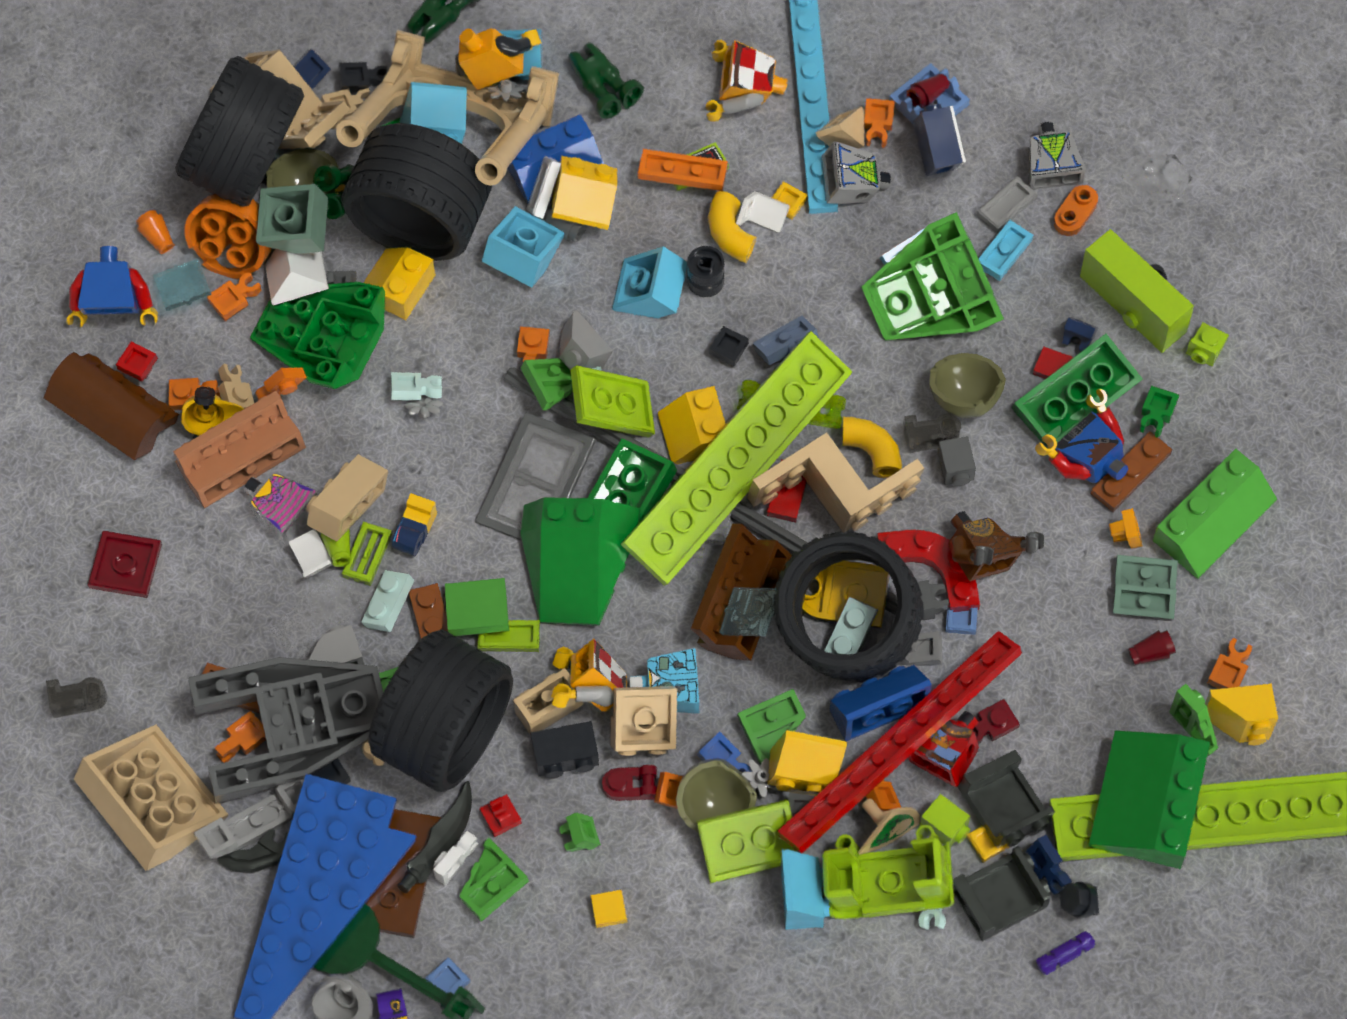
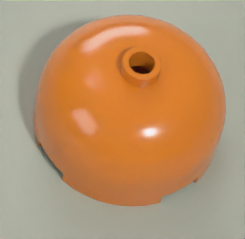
[185,193,272,279]

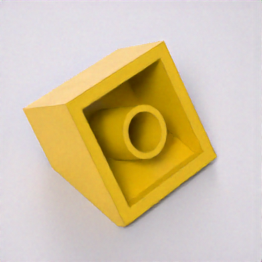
[552,156,617,230]
[363,247,435,320]
[657,386,726,465]
[1205,683,1278,745]
[767,730,847,793]

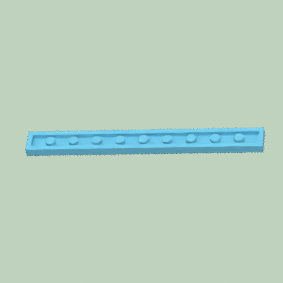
[789,0,838,214]

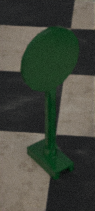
[314,903,485,1019]

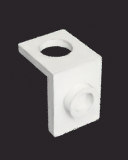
[736,191,790,232]
[289,529,333,578]

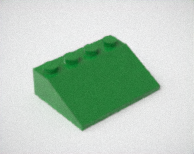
[1088,730,1210,869]

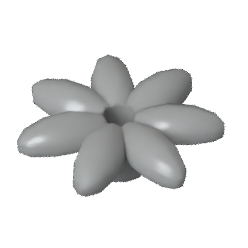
[488,80,525,102]
[404,397,443,418]
[742,758,778,798]

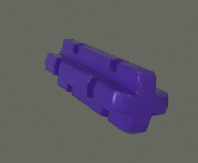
[1036,931,1096,975]

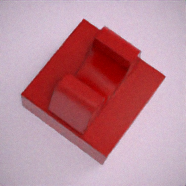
[116,341,158,382]
[479,794,522,837]

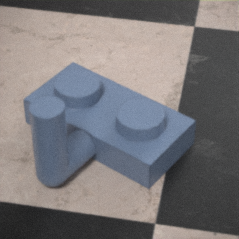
[753,316,819,366]

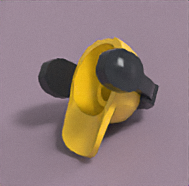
[181,387,244,440]

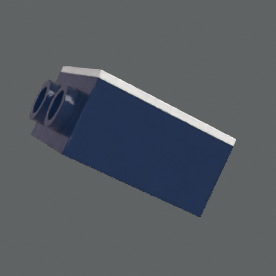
[913,104,966,176]

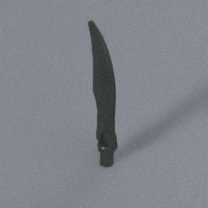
[397,781,472,893]

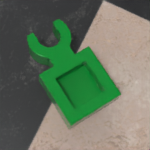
[1139,386,1179,438]

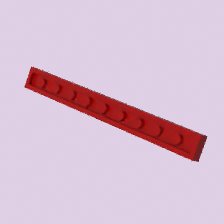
[778,631,1022,853]

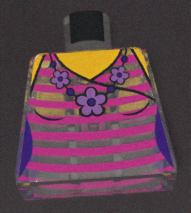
[244,473,318,545]

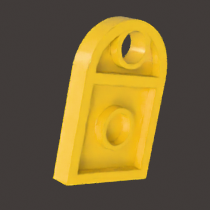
[802,561,890,628]

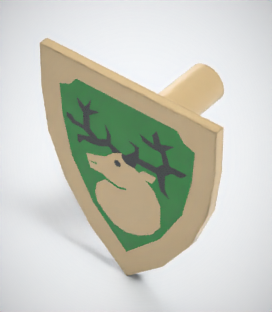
[858,798,921,854]

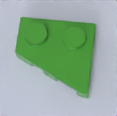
[521,358,573,410]
[1169,684,1218,756]
[737,689,806,765]
[460,838,529,922]

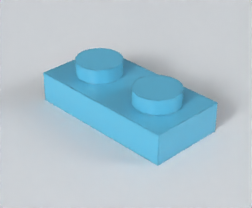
[979,220,1034,281]

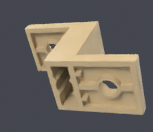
[209,50,351,149]
[747,432,924,533]

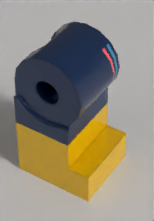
[392,493,437,557]

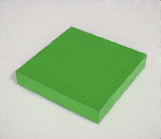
[445,578,509,636]

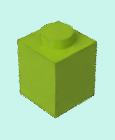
[920,794,970,847]

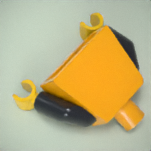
[455,28,541,90]

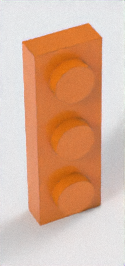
[638,149,728,191]

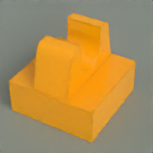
[1109,508,1143,549]

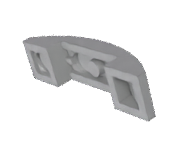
[194,777,305,859]

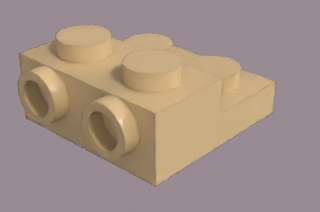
[610,686,677,756]

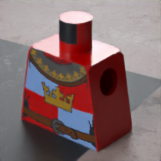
[908,711,979,788]

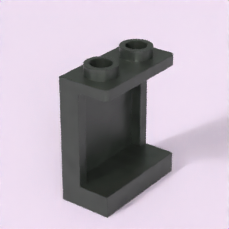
[958,749,1055,848]
[953,846,1051,942]

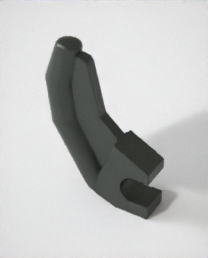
[218,829,288,873]

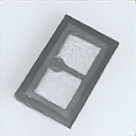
[475,412,596,541]

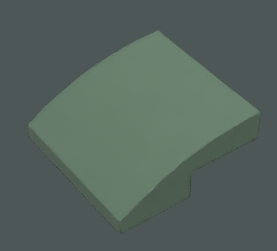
[1113,555,1178,620]

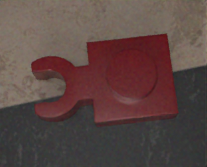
[973,699,1020,745]

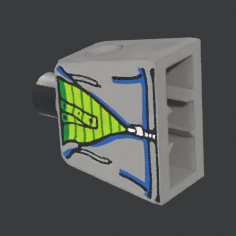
[1028,122,1086,190]
[822,142,891,204]

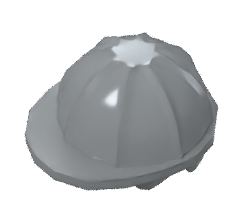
[311,974,373,1019]

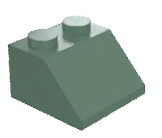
[256,184,328,254]

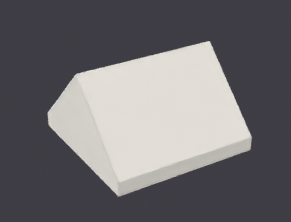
[265,249,329,305]

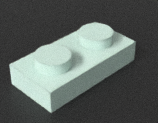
[361,570,414,632]
[824,597,878,655]

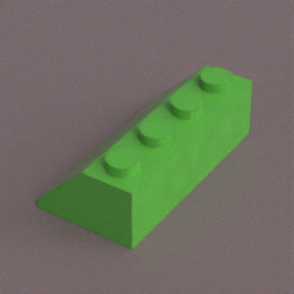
[1152,449,1277,579]

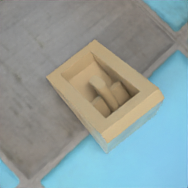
[816,106,864,148]

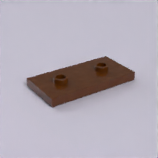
[366,809,441,938]

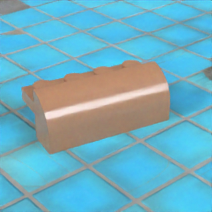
[173,391,306,508]

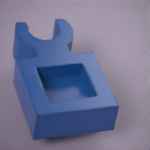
[696,731,752,772]

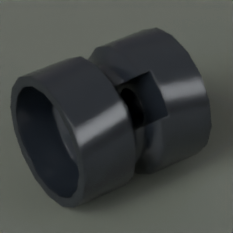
[687,246,724,297]

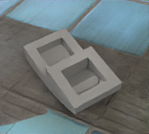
[877,631,943,666]

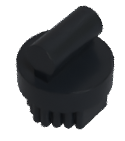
[1060,882,1099,918]

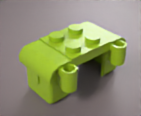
[822,825,954,919]

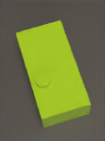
[1080,229,1194,353]

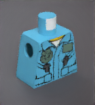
[630,648,700,714]

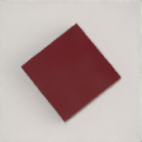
[88,531,162,598]

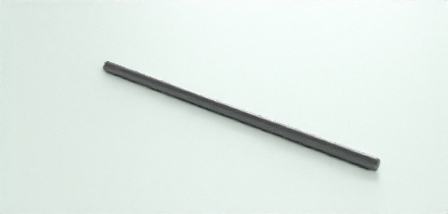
[504,367,897,615]

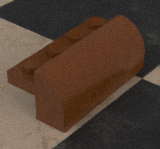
[44,352,179,460]
[690,523,792,661]

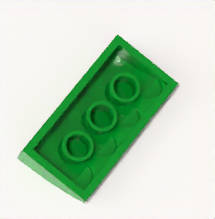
[1011,333,1143,448]
[588,438,677,562]

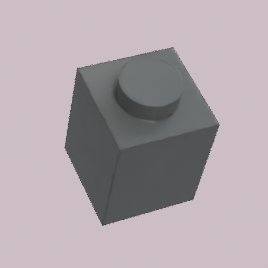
[937,436,976,486]

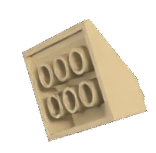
[74,725,229,871]

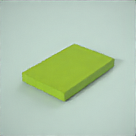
[570,365,655,438]
[696,799,797,883]

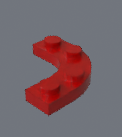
[877,530,980,612]

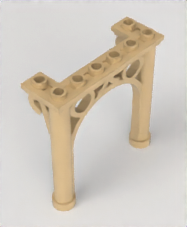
[336,30,559,185]

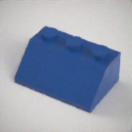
[507,114,604,204]
[830,665,932,742]

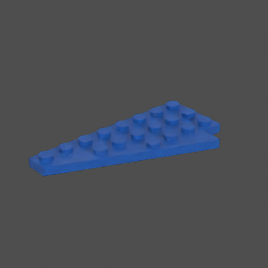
[234,774,417,1019]

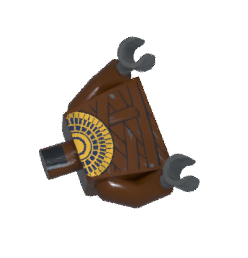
[948,511,1044,581]

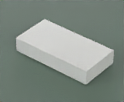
[527,156,561,218]

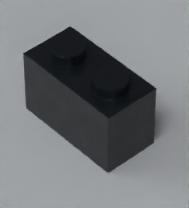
[531,721,599,778]

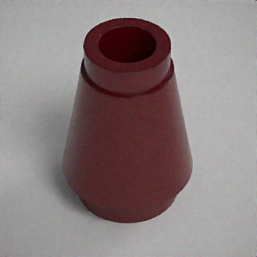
[907,73,950,109]
[1128,630,1176,665]

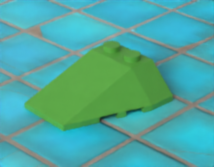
[861,212,1004,340]

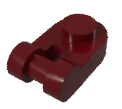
[602,765,657,801]

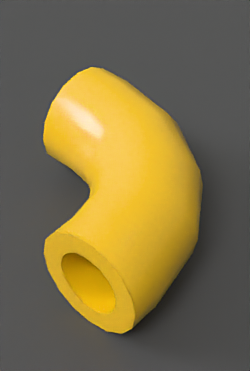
[707,191,757,263]
[842,417,902,478]

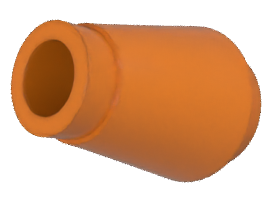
[136,210,175,254]

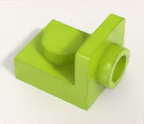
[1186,322,1229,366]

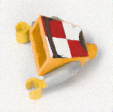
[706,40,787,122]
[551,638,627,712]

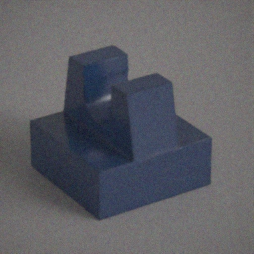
[1062,317,1098,351]

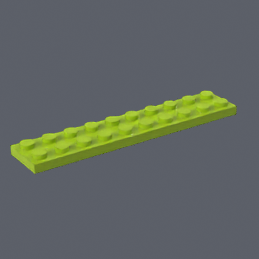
[621,331,852,586]
[1049,772,1347,861]

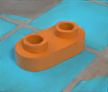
[1054,185,1098,236]

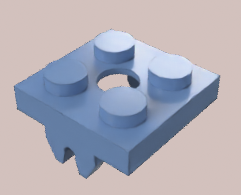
[889,63,970,125]

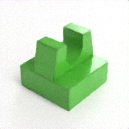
[559,812,601,852]

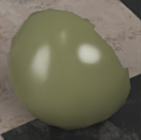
[266,148,339,194]
[929,353,1006,418]
[676,758,757,833]

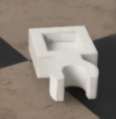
[433,831,478,886]

